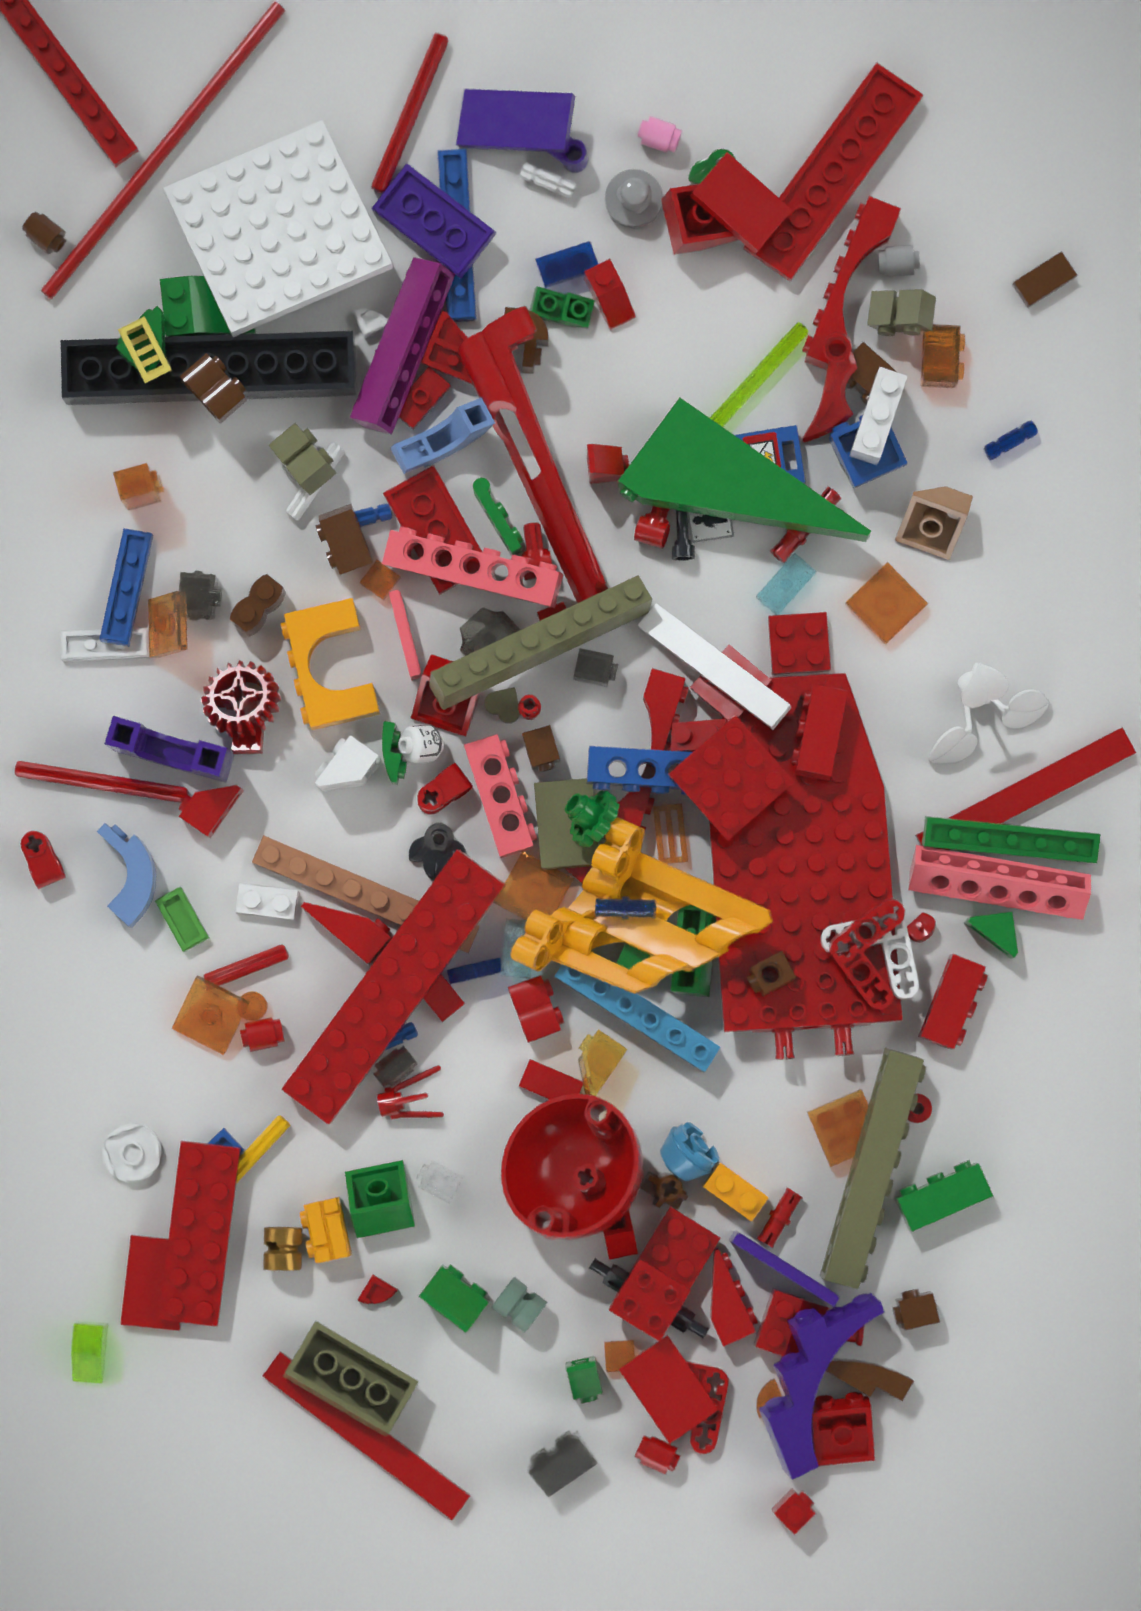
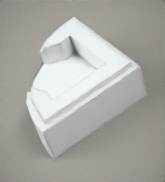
[353,308,388,339]

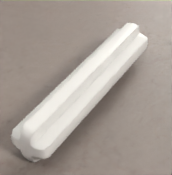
[286,442,344,520]

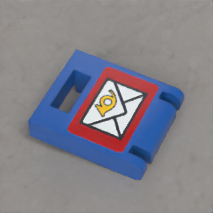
[735,425,806,484]

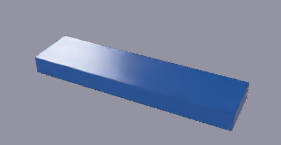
[99,528,153,647]

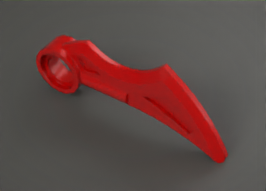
[802,332,857,442]

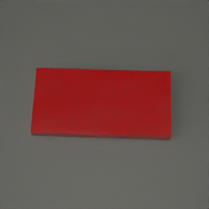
[383,465,483,595]

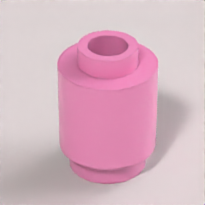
[637,116,682,153]

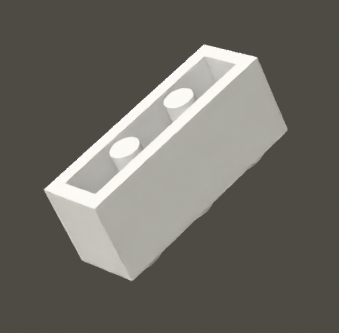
[849,367,907,465]

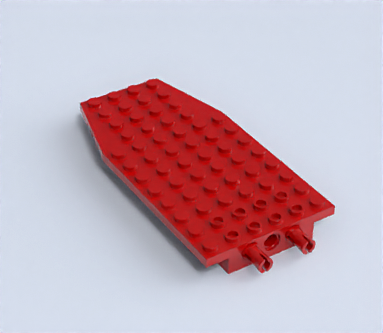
[709,673,903,1060]

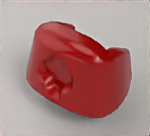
[907,912,936,943]

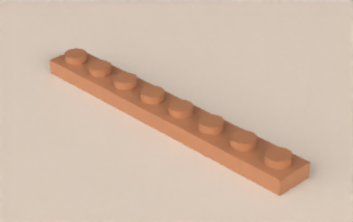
[252,835,480,954]

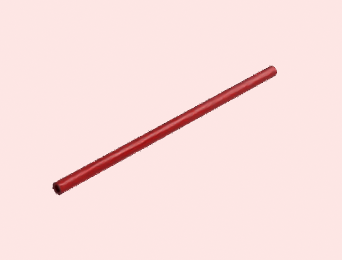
[40,1,285,300]

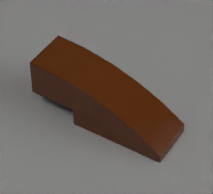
[826,1358,914,1402]

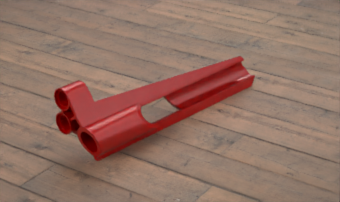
[458,306,608,603]

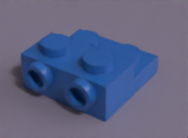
[829,415,908,488]

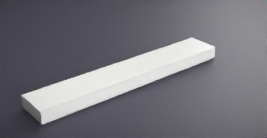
[638,603,792,730]

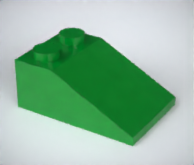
[160,276,256,337]

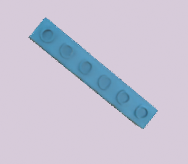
[554,965,721,1072]

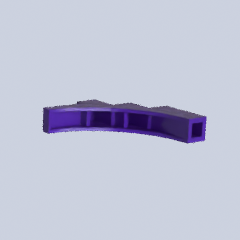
[758,1293,885,1480]

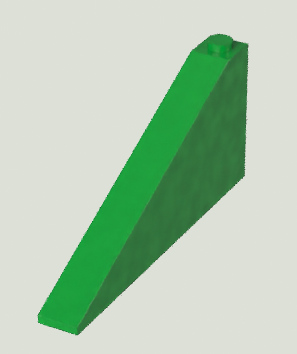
[618,397,871,542]

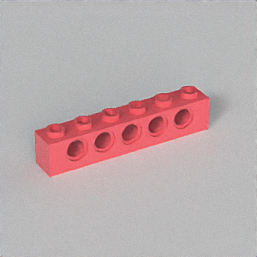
[382,526,563,608]
[908,845,1091,920]

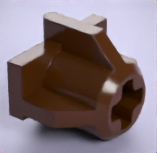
[640,1171,688,1210]

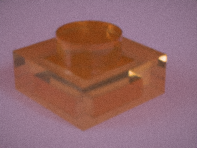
[360,559,401,601]

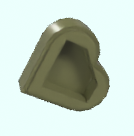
[484,687,520,724]

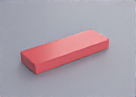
[388,590,422,680]

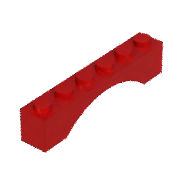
[802,196,902,370]
[602,668,689,840]

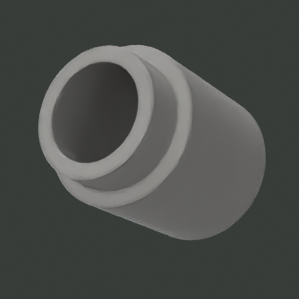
[878,246,920,276]

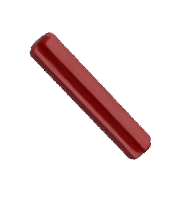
[204,945,289,989]

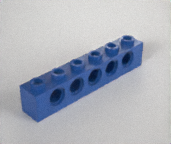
[586,746,692,795]

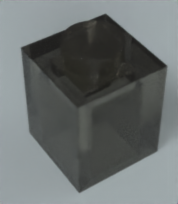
[573,648,618,687]

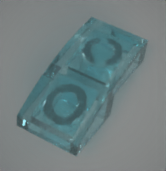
[501,918,531,979]

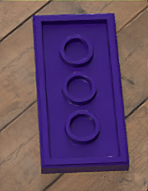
[456,89,576,153]
[371,163,497,279]
[729,1230,839,1307]

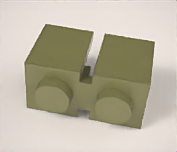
[867,289,936,336]
[269,423,337,495]

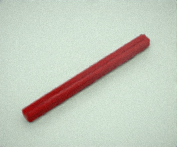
[371,33,448,194]
[15,761,188,803]

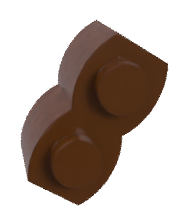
[180,353,247,424]
[230,574,286,637]

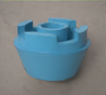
[660,1122,719,1182]

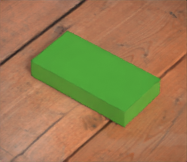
[155,886,210,952]

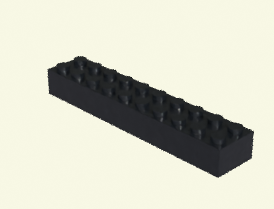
[60,331,357,405]

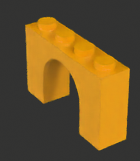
[280,598,381,731]

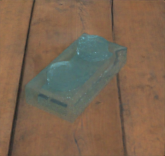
[756,553,817,615]

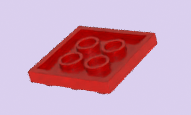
[668,715,795,841]

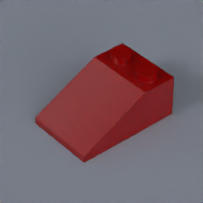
[661,184,739,255]

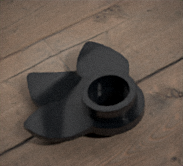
[409,823,467,881]

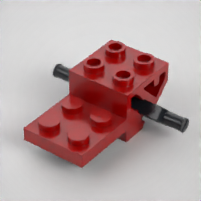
[589,1206,721,1342]

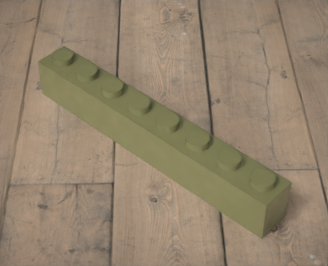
[429,575,652,710]
[820,1048,926,1289]

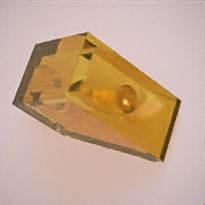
[578,1029,628,1096]

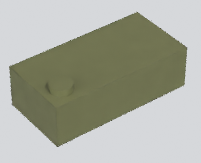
[282,1321,419,1437]

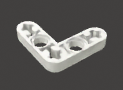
[820,914,919,1000]

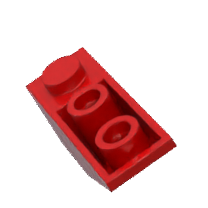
[710,1248,758,1347]

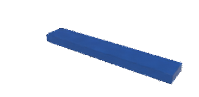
[438,149,476,322]

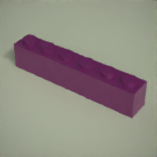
[350,257,455,435]

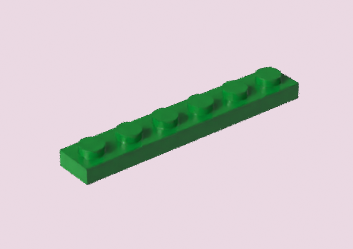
[922,816,1101,863]

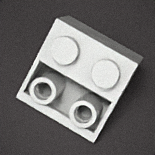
[315,735,382,791]

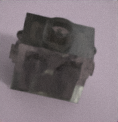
[177,571,222,621]

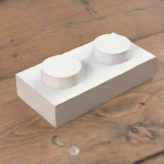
[235,883,298,920]

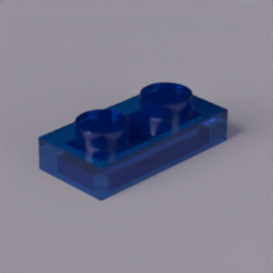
[535,241,598,288]

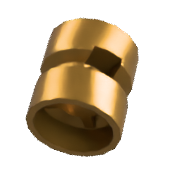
[263,1227,302,1271]

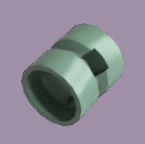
[491,1277,547,1333]

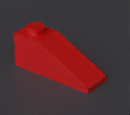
[301,902,392,965]

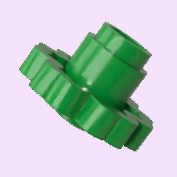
[565,790,619,848]

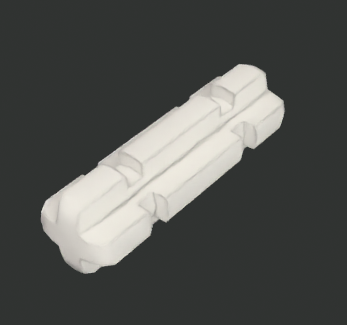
[520,162,576,197]

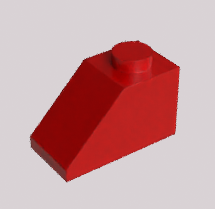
[584,259,636,330]
[587,444,629,484]
[178,785,244,839]
[603,1210,638,1260]

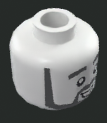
[398,724,444,764]

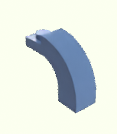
[390,397,495,474]
[97,823,156,928]

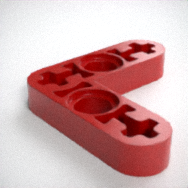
[829,898,905,1010]
[685,1360,728,1454]

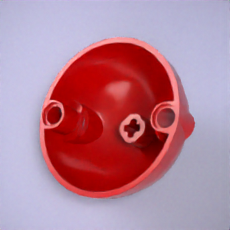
[501,1094,643,1240]

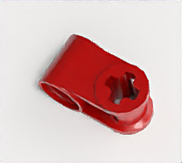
[417,763,474,815]
[20,831,66,890]

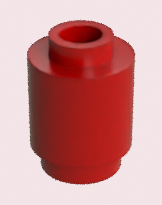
[240,1017,285,1052]
[634,1435,681,1475]

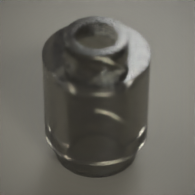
[373,1046,418,1088]

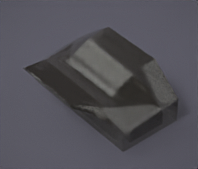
[460,607,521,656]

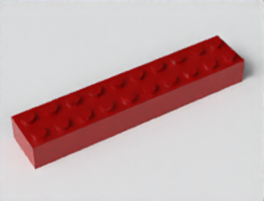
[281,849,507,1125]

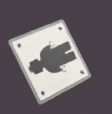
[688,512,734,543]

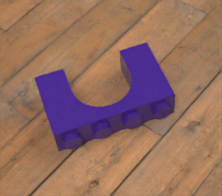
[104,716,234,783]

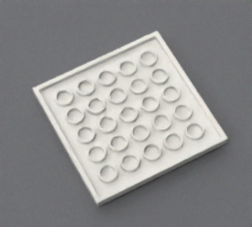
[163,120,393,337]

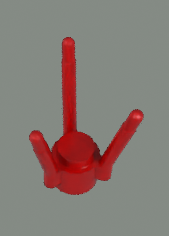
[377,1065,444,1120]

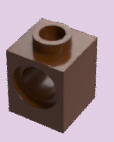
[522,725,560,772]
[747,951,796,997]

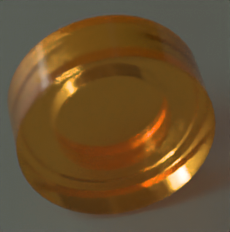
[237,991,268,1021]

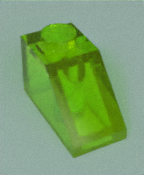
[71,1321,108,1384]

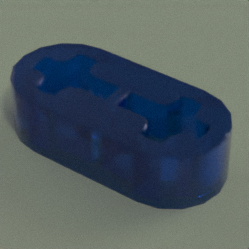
[447,957,504,985]

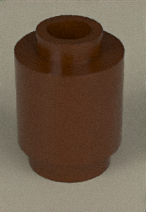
[22,212,66,254]

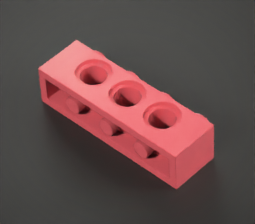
[464,734,537,859]

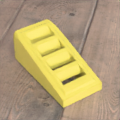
[118,316,171,383]

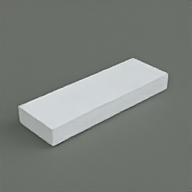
[61,628,150,661]

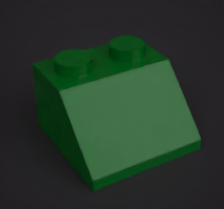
[345,1160,415,1238]
[418,1264,490,1333]

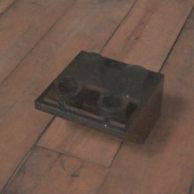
[528,1430,598,1498]

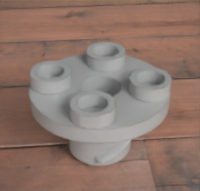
[605,169,663,227]

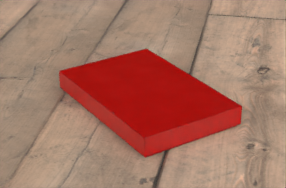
[690,152,792,254]
[120,1235,181,1331]
[618,1334,719,1444]

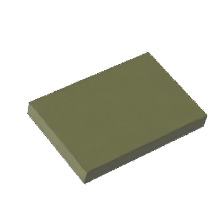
[534,778,598,871]

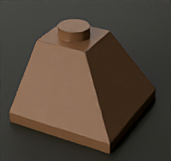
[895,486,973,560]

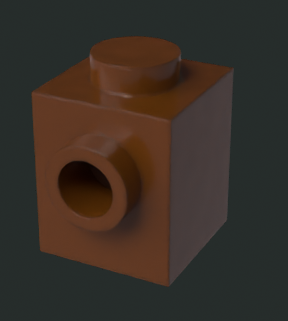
[892,1289,940,1330]

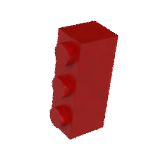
[791,684,848,781]
[918,954,988,1050]

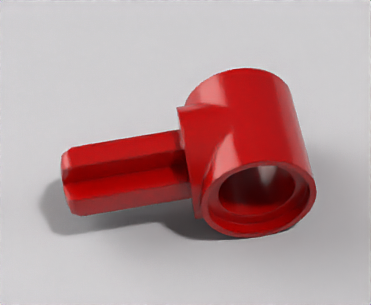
[634,506,670,549]
[521,522,552,581]

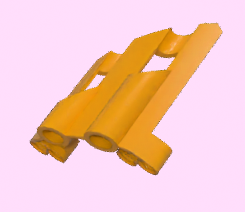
[511,817,772,994]

